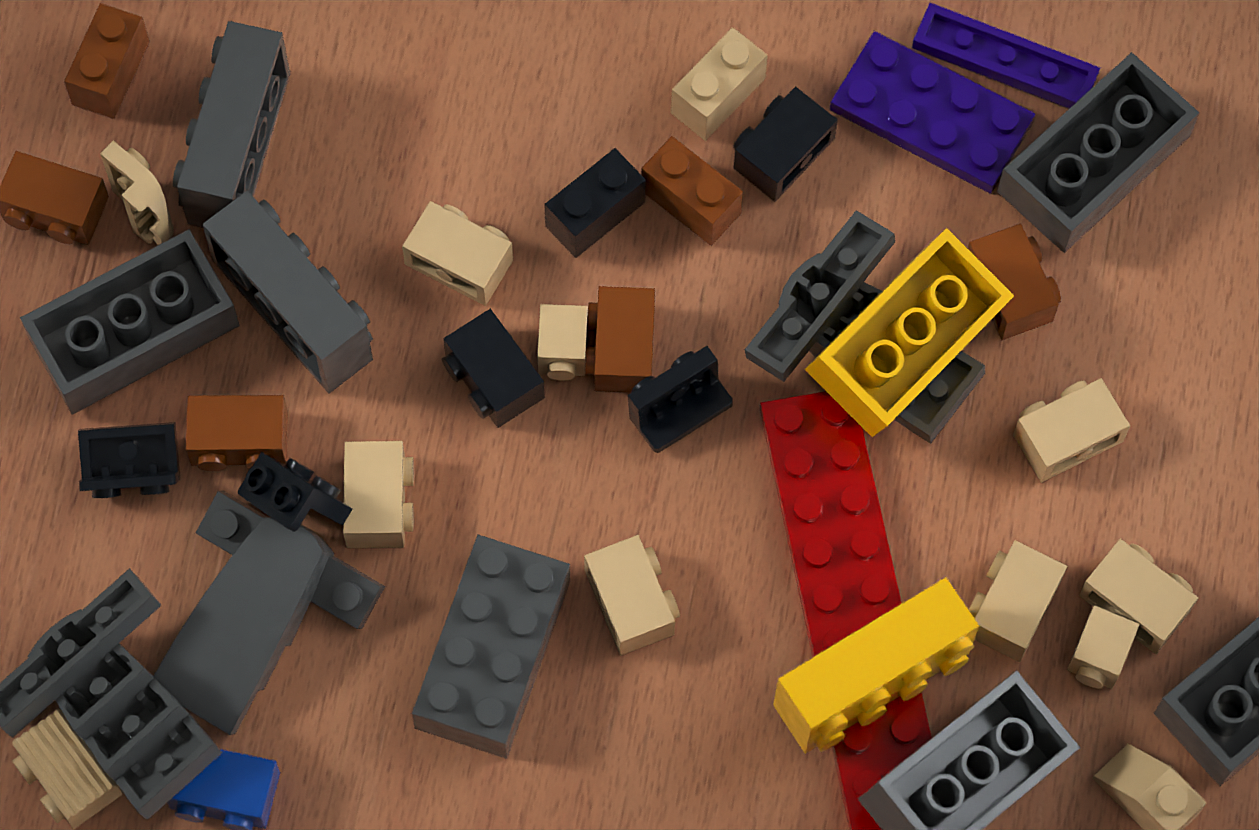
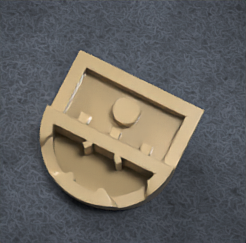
[100,141,174,245]

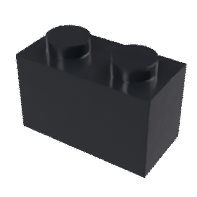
[733,86,838,202]
[544,148,646,258]
[442,308,545,428]

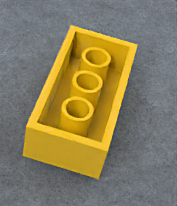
[804,228,1014,437]
[773,577,979,754]

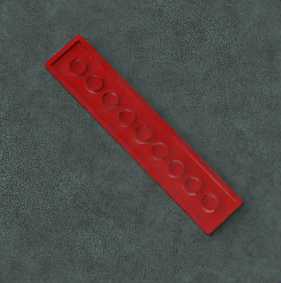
[760,391,932,830]

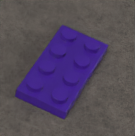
[829,31,1036,194]

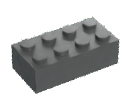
[173,21,290,228]
[997,52,1200,253]
[202,190,373,394]
[20,229,240,415]
[412,534,570,759]
[1154,617,1259,787]
[858,670,1080,830]

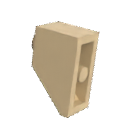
[1093,744,1207,830]

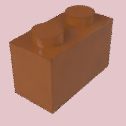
[64,3,150,119]
[641,136,743,246]
[0,151,109,245]
[967,223,1061,340]
[585,286,655,393]
[186,395,288,471]

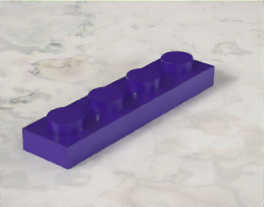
[912,2,1101,109]

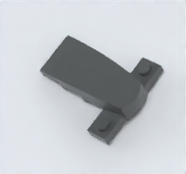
[744,210,985,444]
[154,491,386,735]
[0,568,223,820]

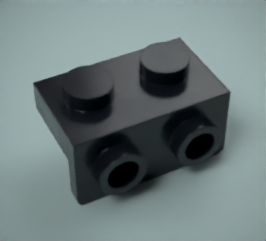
[627,346,733,453]
[78,422,180,498]
[238,452,353,532]

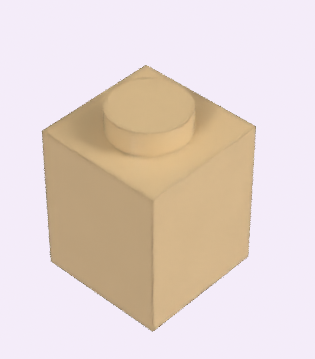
[537,304,588,381]
[1067,605,1140,689]

